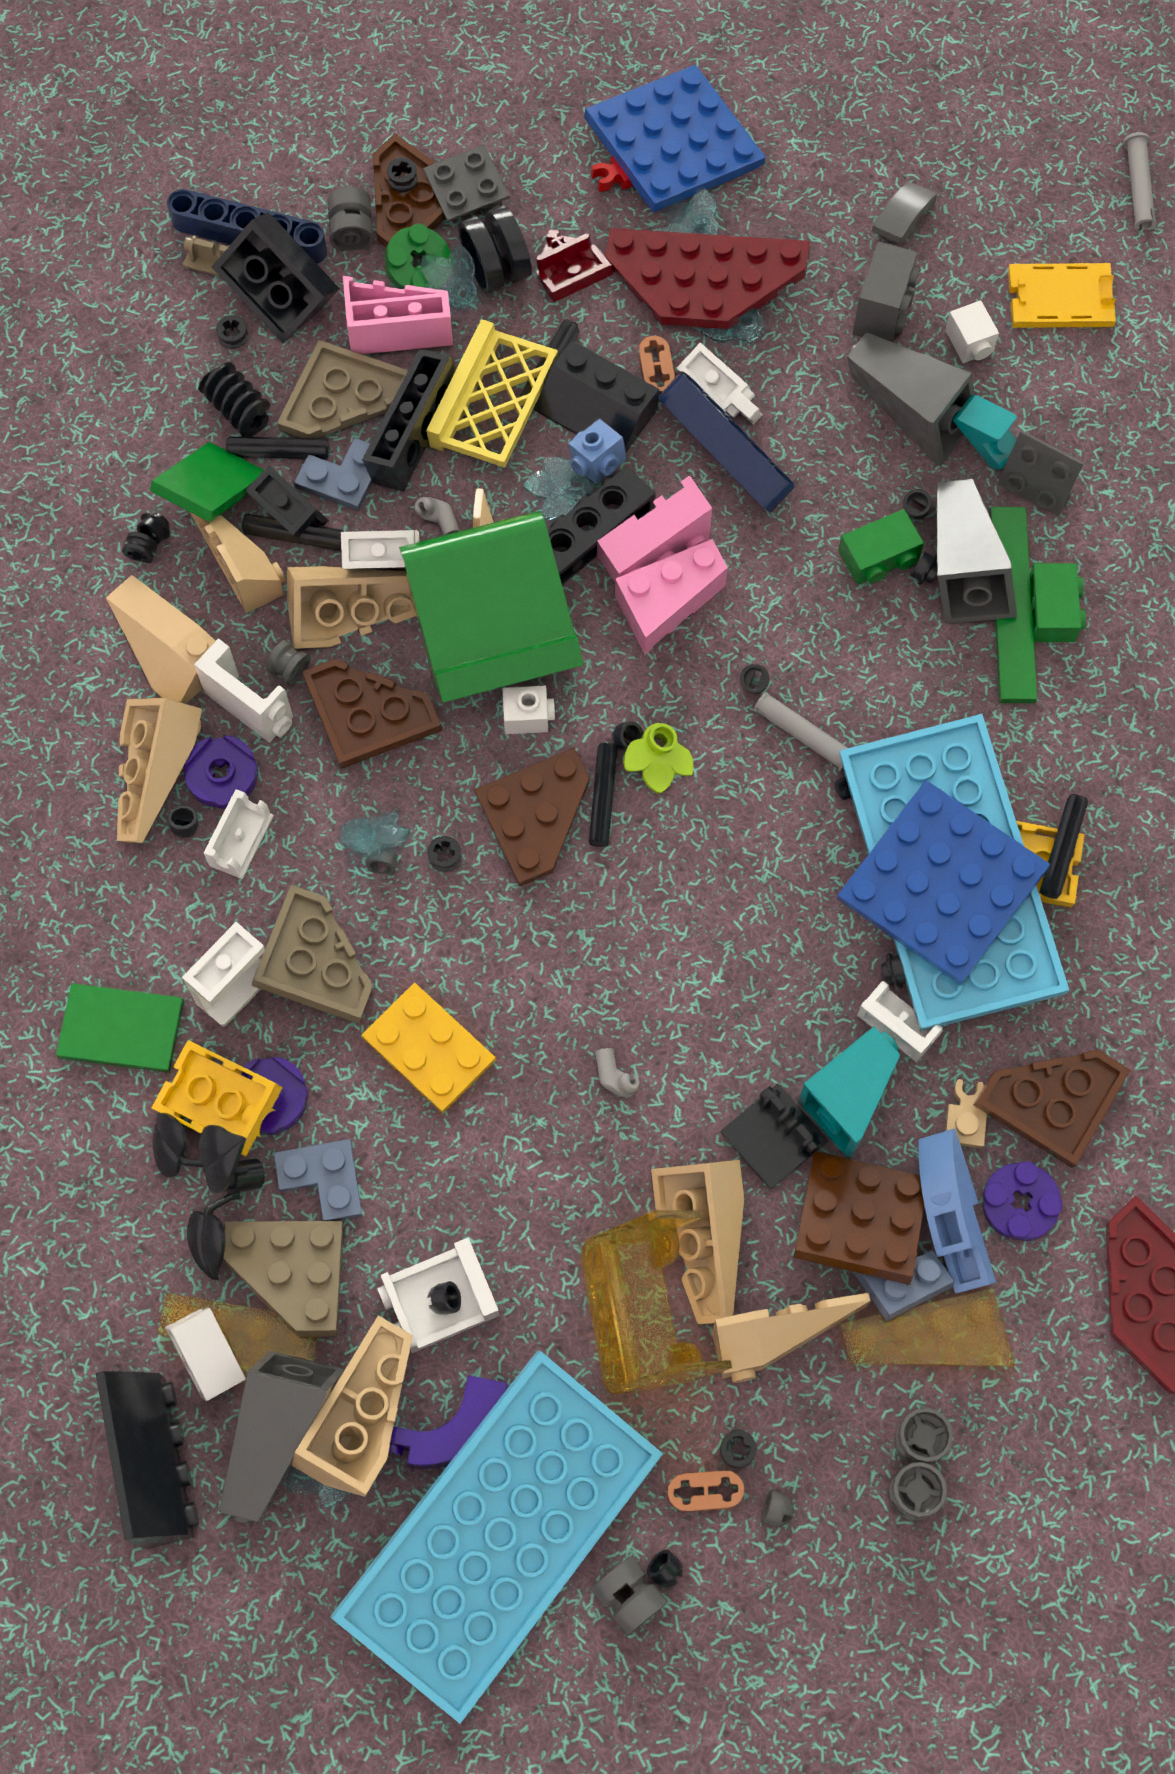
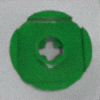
[384,224,454,290]

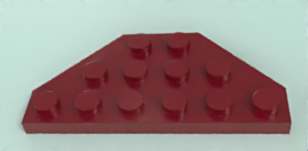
[605,228,810,329]
[1106,1195,1175,1394]

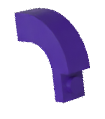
[388,1375,508,1469]

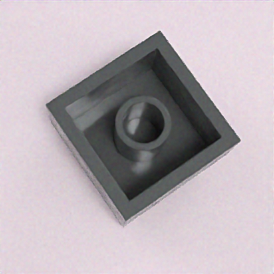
[852,241,921,342]

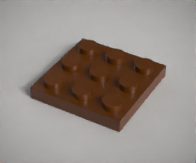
[793,1151,924,1285]

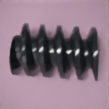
[198,362,270,437]

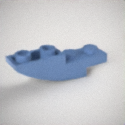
[918,1128,996,1294]

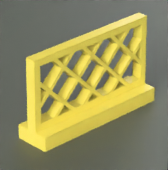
[426,319,558,468]

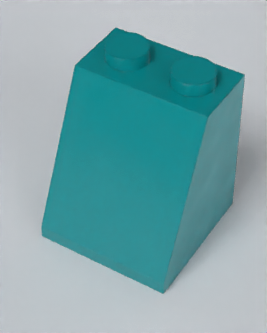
[798,1026,900,1159]

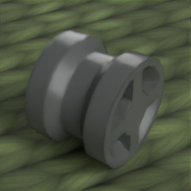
[266,640,311,686]

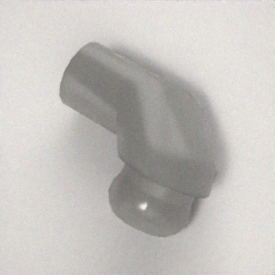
[415,497,460,536]
[595,1048,640,1097]

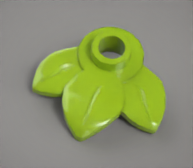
[623,723,693,794]

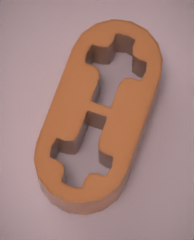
[639,336,675,395]
[667,1471,744,1512]

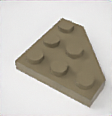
[277,340,408,438]
[252,885,373,1024]
[223,1221,343,1337]

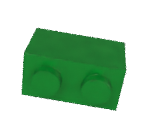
[838,509,924,585]
[1030,563,1086,642]

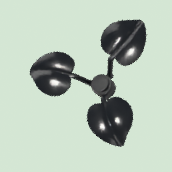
[152,1112,265,1280]

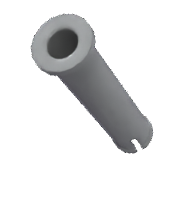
[1123,132,1157,230]
[753,692,848,773]

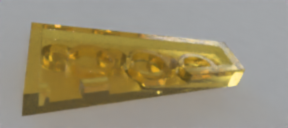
[840,1288,1015,1368]
[158,1293,319,1373]

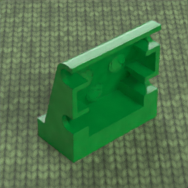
[399,511,584,703]

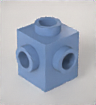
[568,419,627,484]

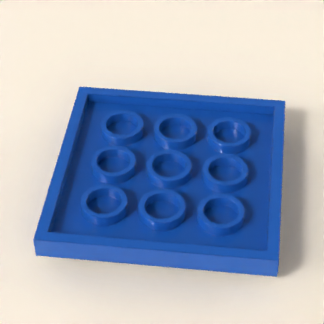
[584,64,766,212]
[837,780,1050,985]

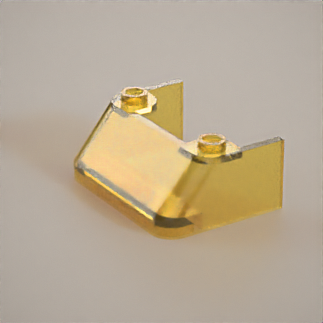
[581,1210,732,1394]

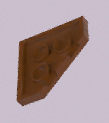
[373,133,446,247]
[302,659,442,769]
[474,747,589,887]
[973,1049,1131,1168]

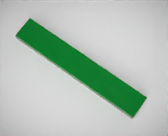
[989,507,1037,703]

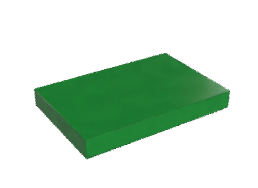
[150,442,264,522]
[56,983,184,1073]

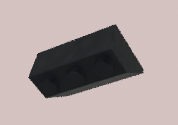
[212,212,340,343]
[534,340,659,452]

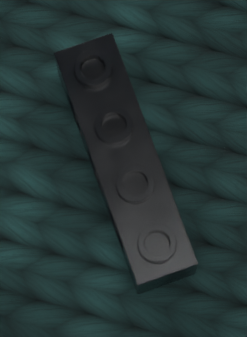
[362,349,456,492]
[548,466,655,585]

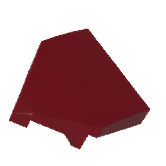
[536,229,613,302]

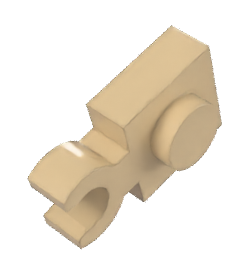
[945,1079,987,1149]

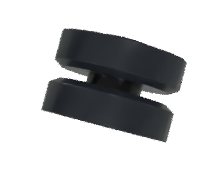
[458,205,532,294]

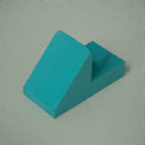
[953,395,1017,470]

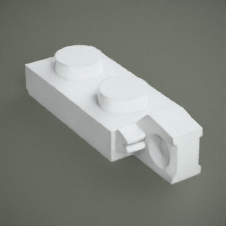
[677,343,763,425]

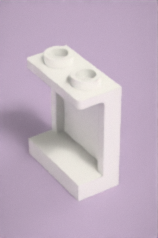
[341,530,419,569]
[194,638,293,743]
[182,922,266,1027]
[377,1238,500,1353]

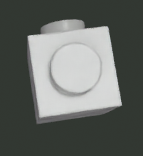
[945,300,999,363]
[502,686,555,734]

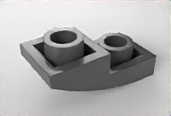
[871,181,937,244]

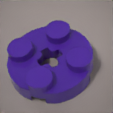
[184,735,258,809]
[241,1057,309,1135]
[982,1161,1062,1241]

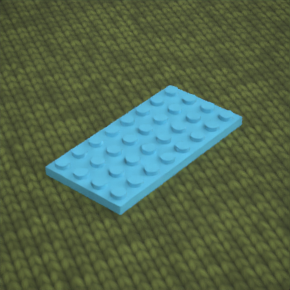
[839,714,1069,1032]
[330,1350,663,1724]

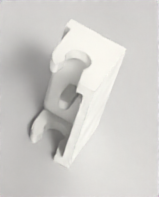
[204,789,274,879]
[857,981,943,1063]
[165,1307,246,1401]

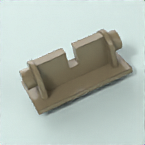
[183,235,229,277]

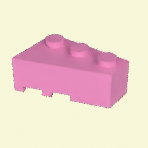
[343,276,453,354]
[597,476,712,582]
[615,539,728,655]

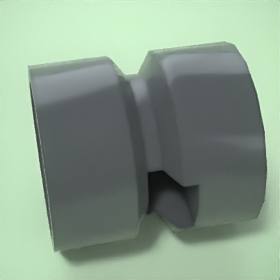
[327,187,373,251]
[894,1408,953,1465]
[887,1462,947,1522]
[591,1555,668,1636]

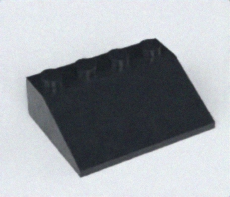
[96,1371,199,1549]

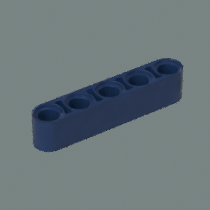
[167,189,327,264]
[659,371,796,513]

